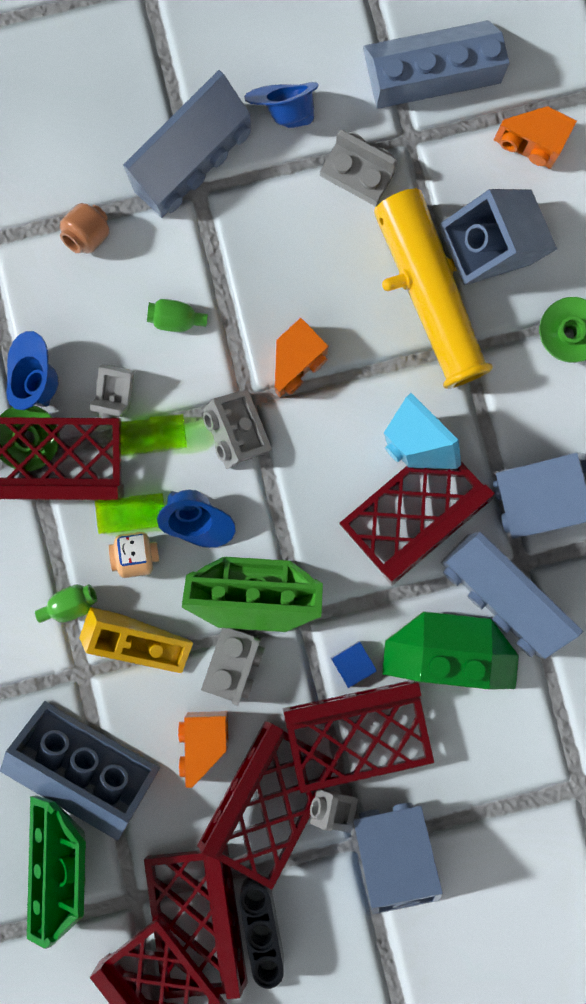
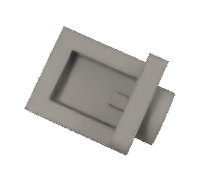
[90,364,135,418]
[310,789,358,833]

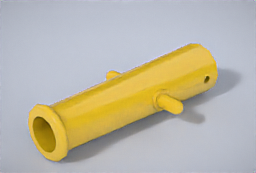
[374,188,493,389]

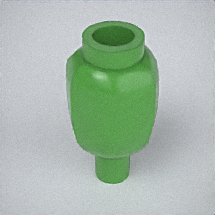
[147,299,208,332]
[35,584,98,623]

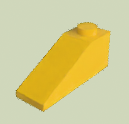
[79,607,193,674]

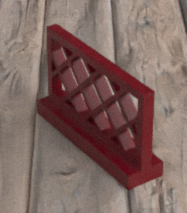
[0,417,124,500]
[339,461,495,586]
[282,680,434,793]
[197,721,338,890]
[144,844,248,999]
[90,917,227,1004]

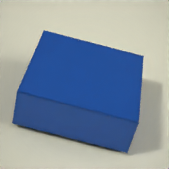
[331,641,377,688]

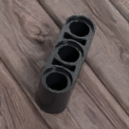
[239,877,284,989]

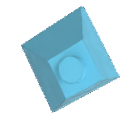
[384,393,461,469]

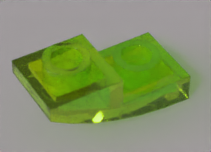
[121,414,187,456]
[94,493,164,535]

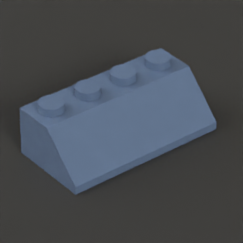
[363,20,510,109]
[123,70,251,218]
[440,532,584,659]
[0,701,160,841]

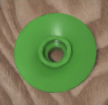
[539,297,586,363]
[0,405,60,471]

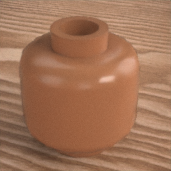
[60,203,109,254]

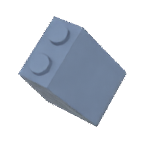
[438,189,557,285]
[493,452,586,539]
[353,802,443,915]

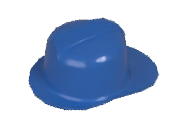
[244,82,319,128]
[7,331,59,410]
[157,489,236,548]

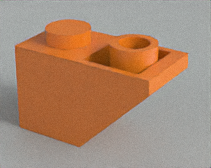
[494,106,577,169]
[275,318,329,397]
[178,711,229,788]

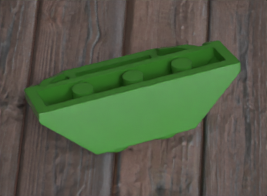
[182,557,323,632]

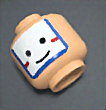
[109,532,159,578]

